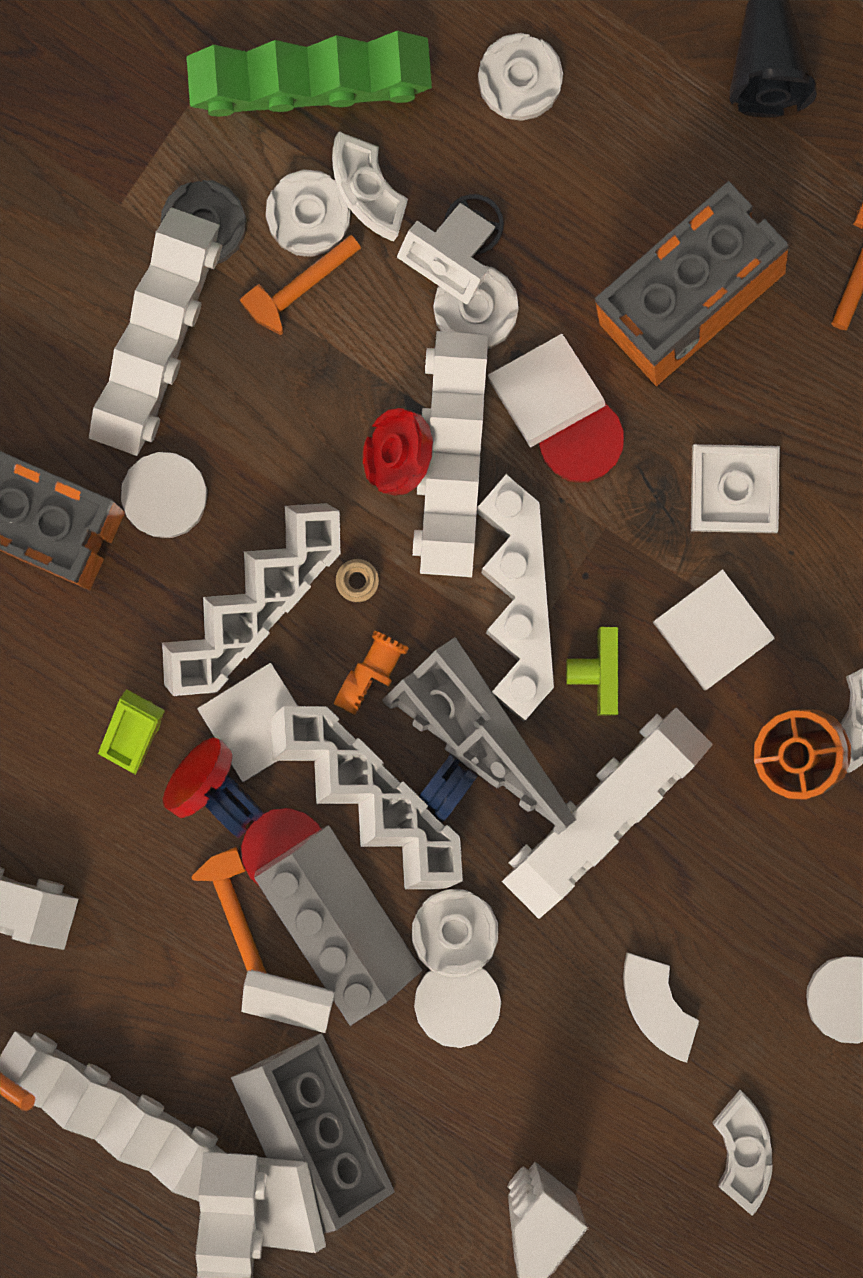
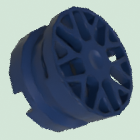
[419,754,478,823]
[205,774,264,838]

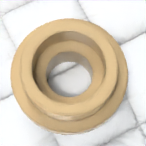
[336,559,379,602]

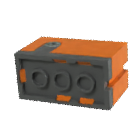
[595,181,789,387]
[0,451,125,590]

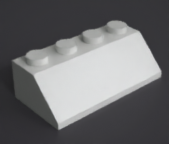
[507,1162,587,1278]

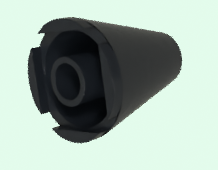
[730,0,817,118]

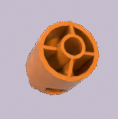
[754,709,851,799]

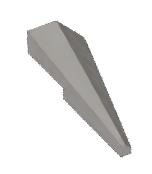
[382,637,576,835]

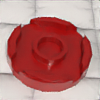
[538,404,624,483]
[363,408,433,496]
[163,737,233,818]
[241,808,321,886]

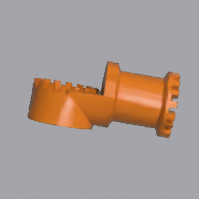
[334,631,409,715]

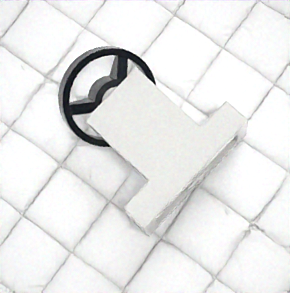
[397,194,504,305]

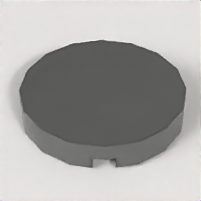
[161,180,246,264]

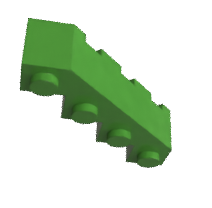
[186,31,432,117]

